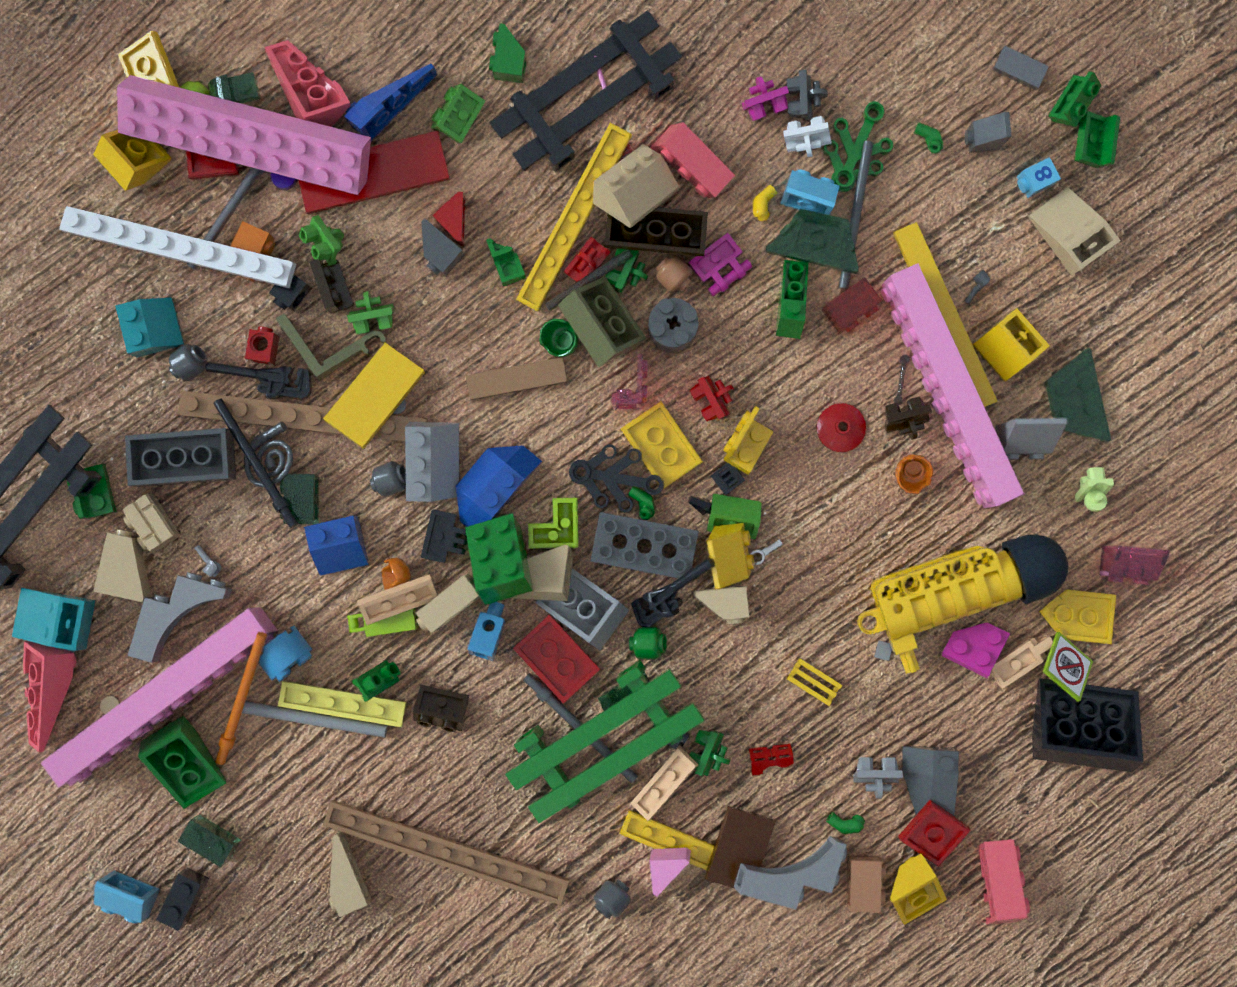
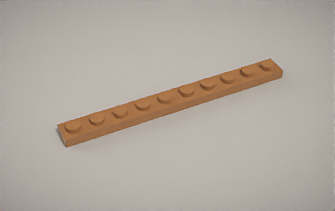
[178,391,428,442]
[323,800,569,905]

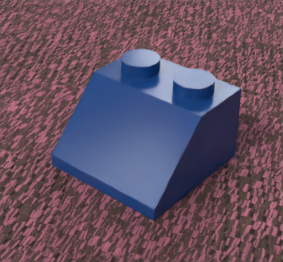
[304,516,369,576]

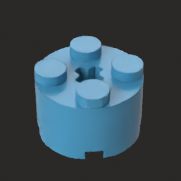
[258,626,313,682]

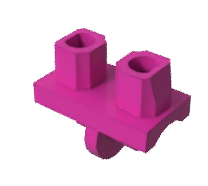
[741,76,789,121]

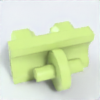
[1075,467,1114,512]

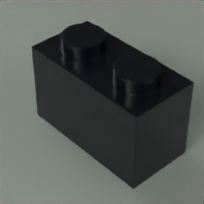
[156,867,209,931]

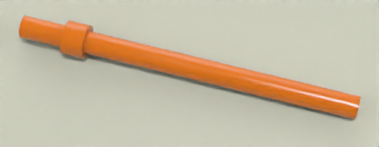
[215,632,267,765]

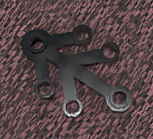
[569,444,664,512]

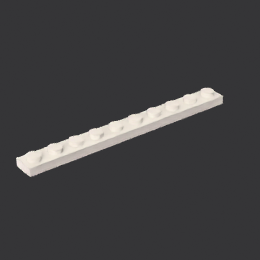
[59,206,296,288]

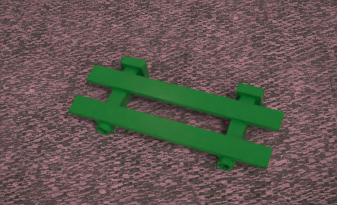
[505,660,705,823]

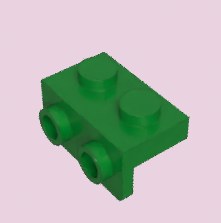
[1048,71,1102,127]
[1074,111,1120,168]

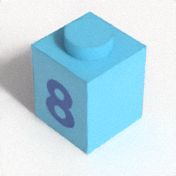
[1017,157,1061,198]

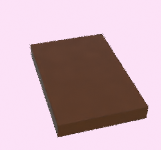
[704,806,776,888]

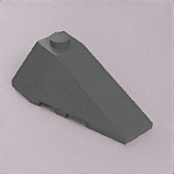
[902,746,959,816]

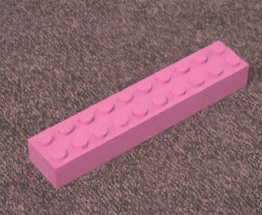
[117,75,371,195]
[881,263,1024,508]
[41,607,278,788]

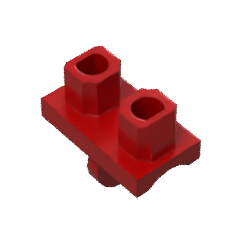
[564,237,611,286]
[689,375,734,421]

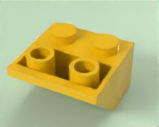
[972,308,1050,382]

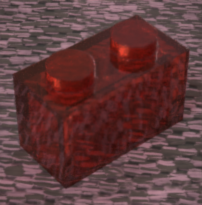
[822,277,882,333]

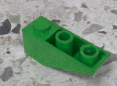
[776,260,809,339]

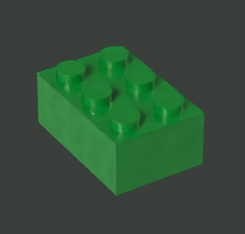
[465,513,533,605]

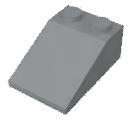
[995,418,1067,460]
[536,568,629,650]

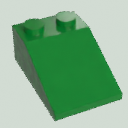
[138,716,226,809]

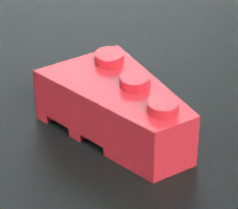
[650,122,735,198]
[979,839,1030,925]

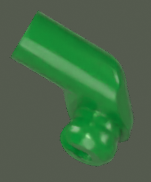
[914,122,944,154]
[628,486,655,520]
[826,812,865,835]

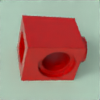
[245,326,280,365]

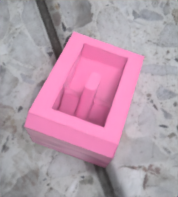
[650,848,691,897]

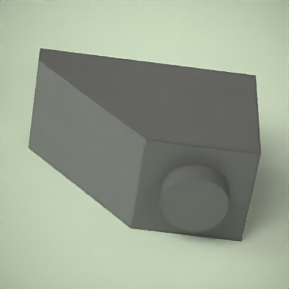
[964,112,1011,153]
[421,218,465,277]

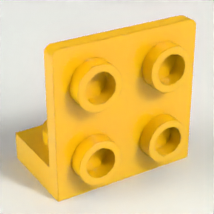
[723,406,773,475]

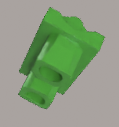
[299,215,344,266]
[347,291,395,334]

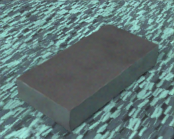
[992,46,1049,91]

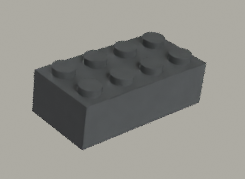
[125,428,236,487]

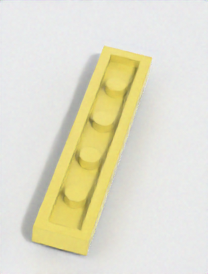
[278,681,407,727]

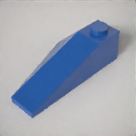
[344,63,437,141]

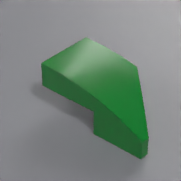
[486,239,526,287]

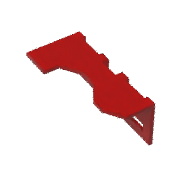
[749,744,794,776]

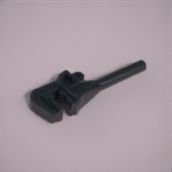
[206,362,312,399]
[631,558,715,627]

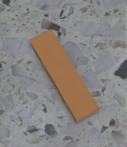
[466,357,567,400]

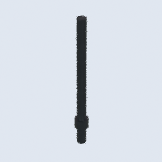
[213,398,299,529]

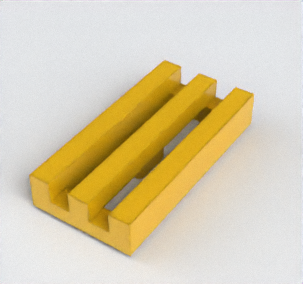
[786,658,842,706]

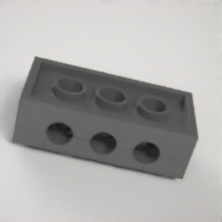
[591,512,699,578]

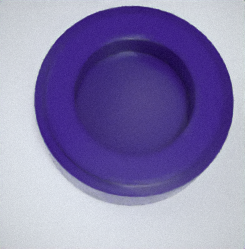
[271,172,297,190]

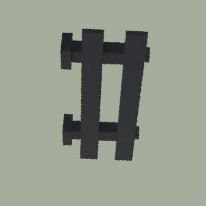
[490,10,682,172]
[0,405,102,590]

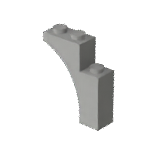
[127,572,232,663]
[734,836,847,910]

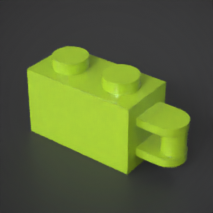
[347,608,419,637]

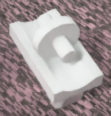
[783,116,832,157]

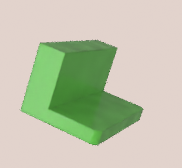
[707,494,762,540]

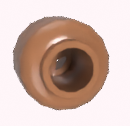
[655,256,692,293]

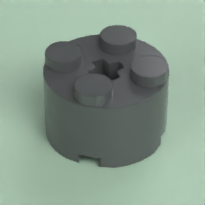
[648,298,699,353]

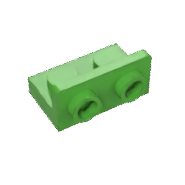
[431,84,485,143]

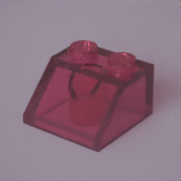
[1099,546,1169,585]

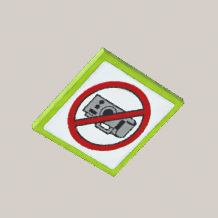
[1043,632,1093,702]

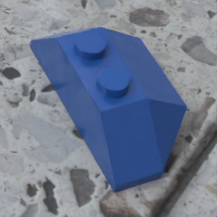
[456,446,542,527]

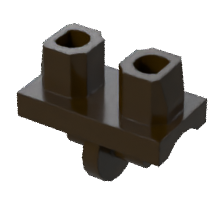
[884,397,932,440]

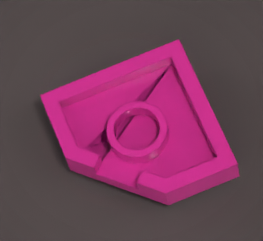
[941,622,1010,679]

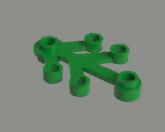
[823,101,893,192]

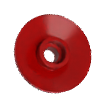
[817,403,866,452]

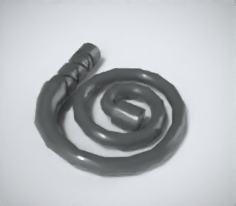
[244,422,293,488]

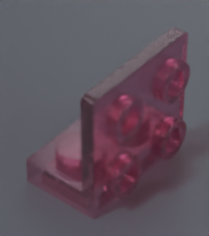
[611,354,648,409]

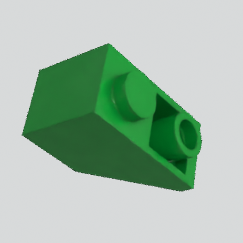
[489,23,527,83]

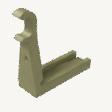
[276,313,386,381]

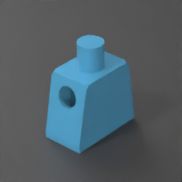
[467,602,505,661]

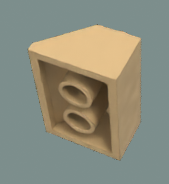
[593,144,679,228]

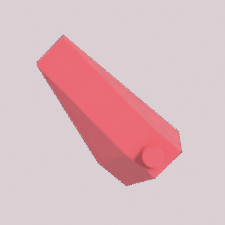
[265,40,351,127]
[23,641,76,752]

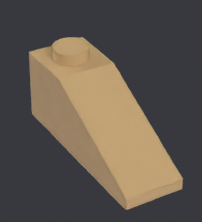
[329,831,372,917]

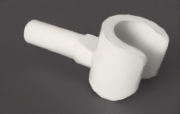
[751,539,783,565]

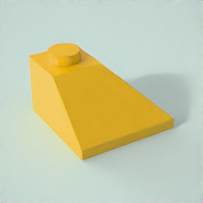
[890,854,947,925]

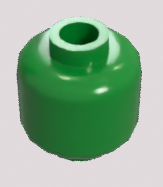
[629,627,667,660]

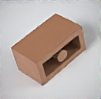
[847,856,886,913]

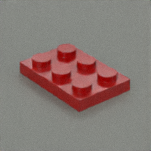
[513,614,600,704]

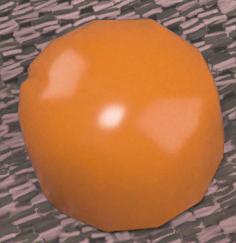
[895,454,933,494]
[381,558,411,590]

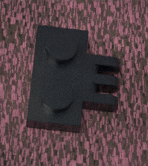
[420,509,468,563]

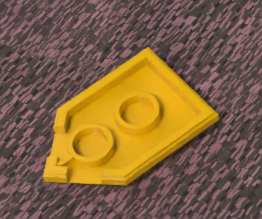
[1039,589,1116,644]

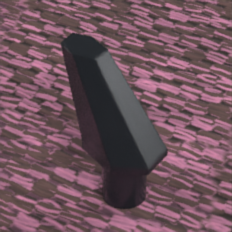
[688,496,711,515]

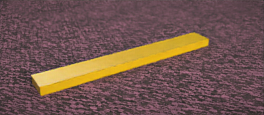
[516,122,633,312]
[893,222,998,407]

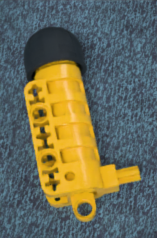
[857,535,1068,674]

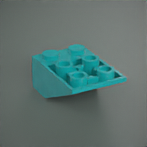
[12,587,96,651]

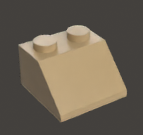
[693,586,749,624]

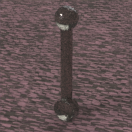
[894,354,910,405]

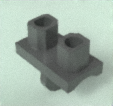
[787,70,828,121]

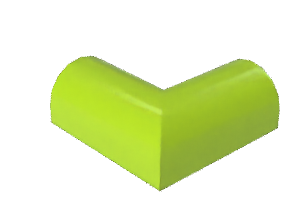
[528,498,579,549]

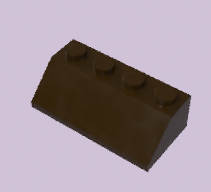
[604,207,708,257]

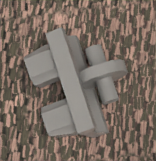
[853,757,903,799]

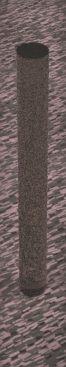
[545,249,633,312]

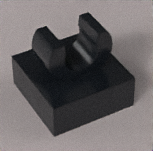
[710,463,745,495]

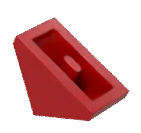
[433,191,466,246]

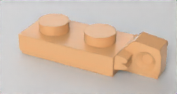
[990,635,1053,689]

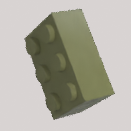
[558,276,646,367]

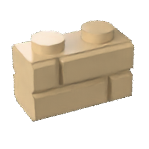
[122,493,180,552]

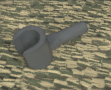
[964,270,990,304]

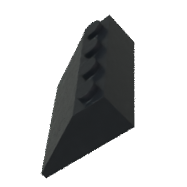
[1032,678,1143,772]

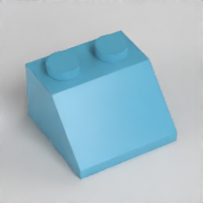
[780,169,839,219]
[94,870,160,924]

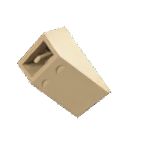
[1028,187,1121,276]

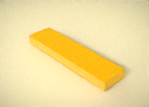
[619,809,715,870]

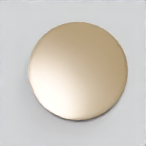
[100,696,120,714]

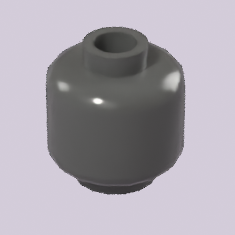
[169,344,207,381]
[370,461,406,497]
[594,880,631,919]

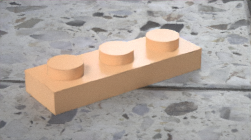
[357,574,438,625]
[630,747,698,821]

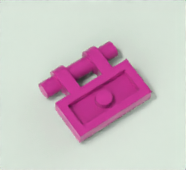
[688,233,753,297]

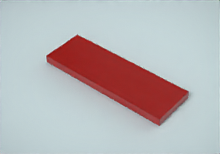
[298,130,450,215]

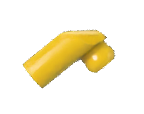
[752,185,777,222]

